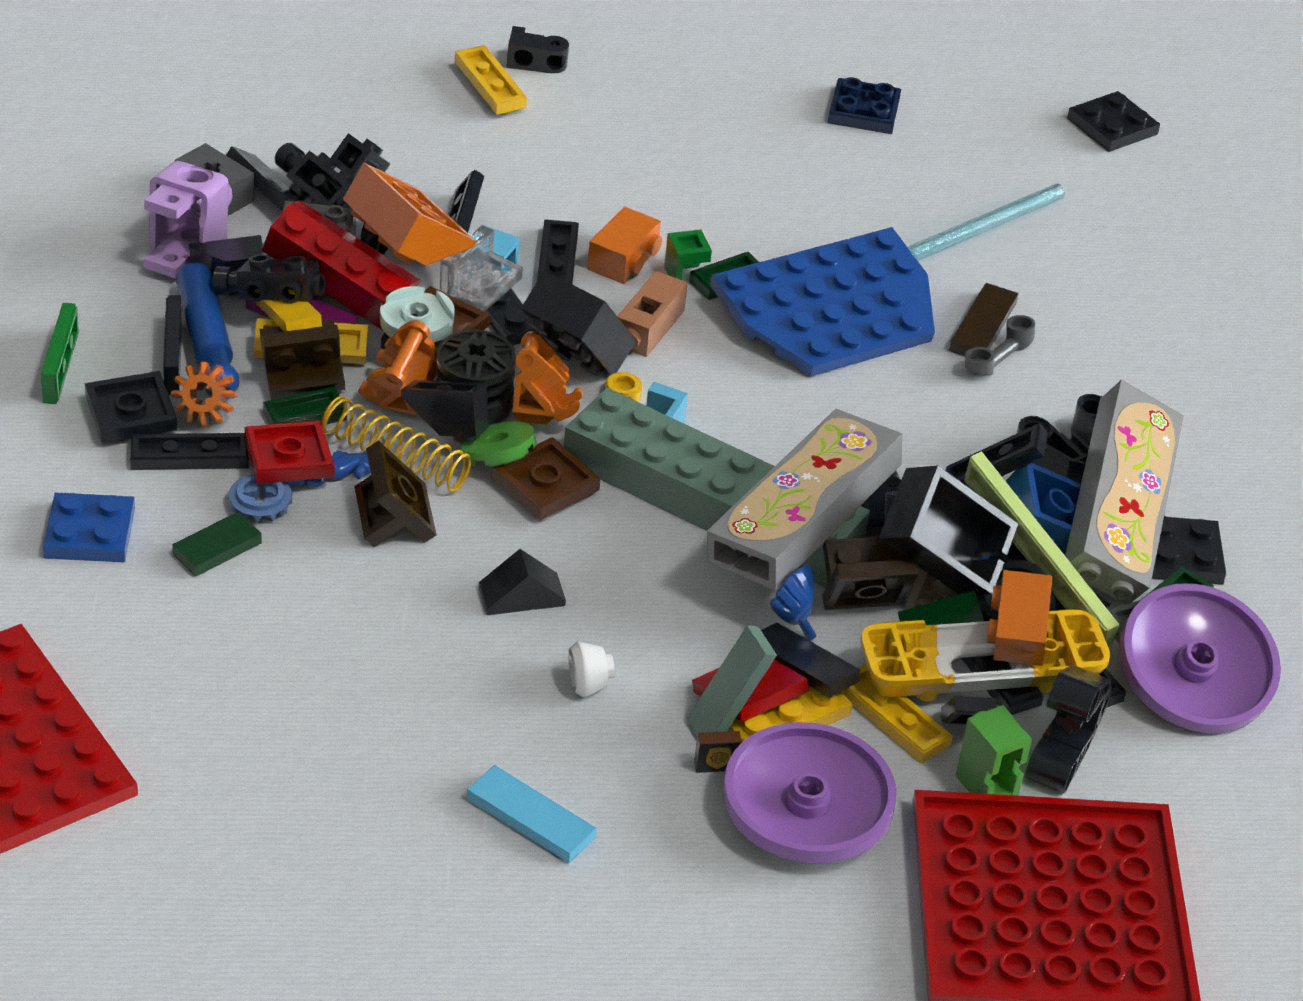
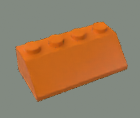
[343,162,476,266]

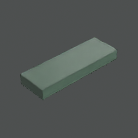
[687,625,777,734]

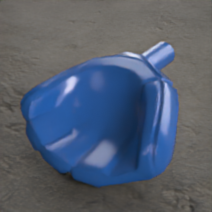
[770,564,817,641]

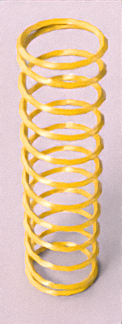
[322,396,471,492]

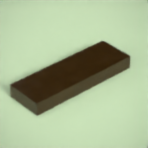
[949,283,1019,356]

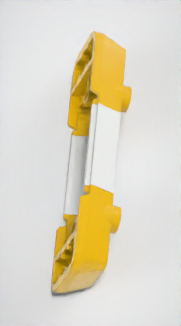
[860,609,1110,702]

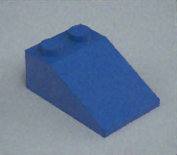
[1006,463,1081,555]

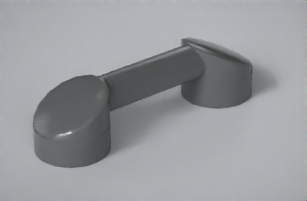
[965,315,1035,376]

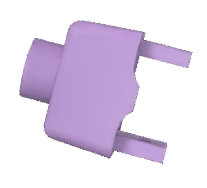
[144,161,233,278]

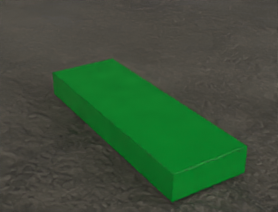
[41,303,79,404]

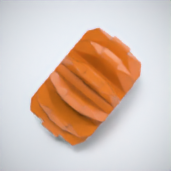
[171,362,238,427]

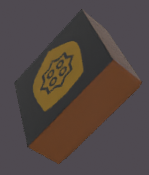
[694,731,742,773]

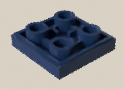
[828,77,902,134]

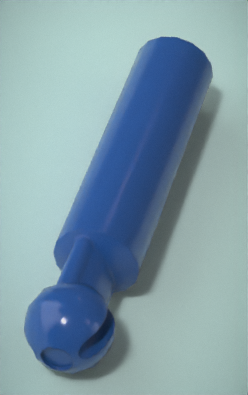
[176,263,240,399]

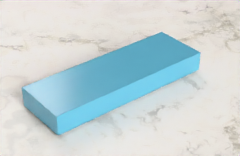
[467,765,597,863]

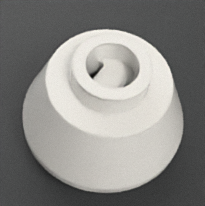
[568,641,615,698]

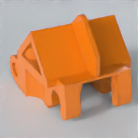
[358,320,437,415]
[513,331,583,424]

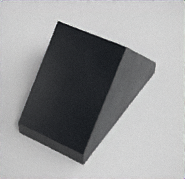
[479,549,566,615]

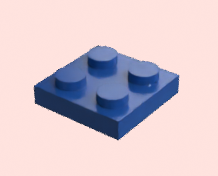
[43,492,135,562]

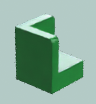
[664,229,712,280]

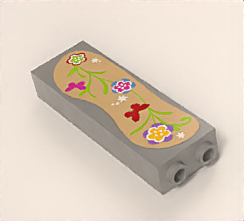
[1065,380,1184,604]
[707,409,903,590]

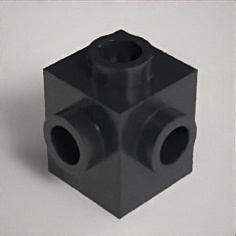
[330,133,390,178]

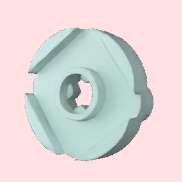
[380,286,455,342]

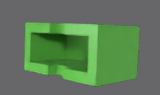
[955,705,1032,796]

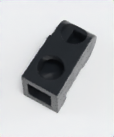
[506,26,569,73]

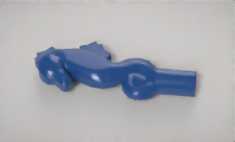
[286,450,371,487]

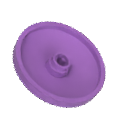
[1119,583,1281,733]
[723,722,897,863]

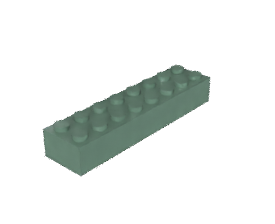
[564,388,870,588]

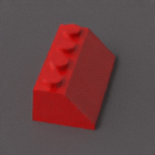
[261,201,421,331]

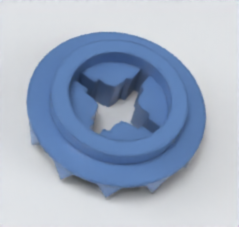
[229,474,292,523]

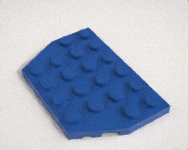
[710,227,935,376]

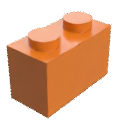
[587,206,662,284]
[987,570,1053,666]

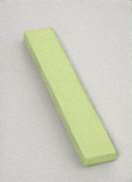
[964,451,1119,648]

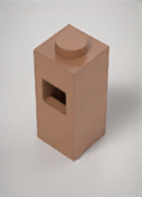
[617,271,688,357]

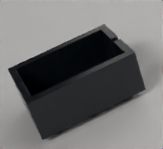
[521,270,636,376]
[878,465,1018,595]

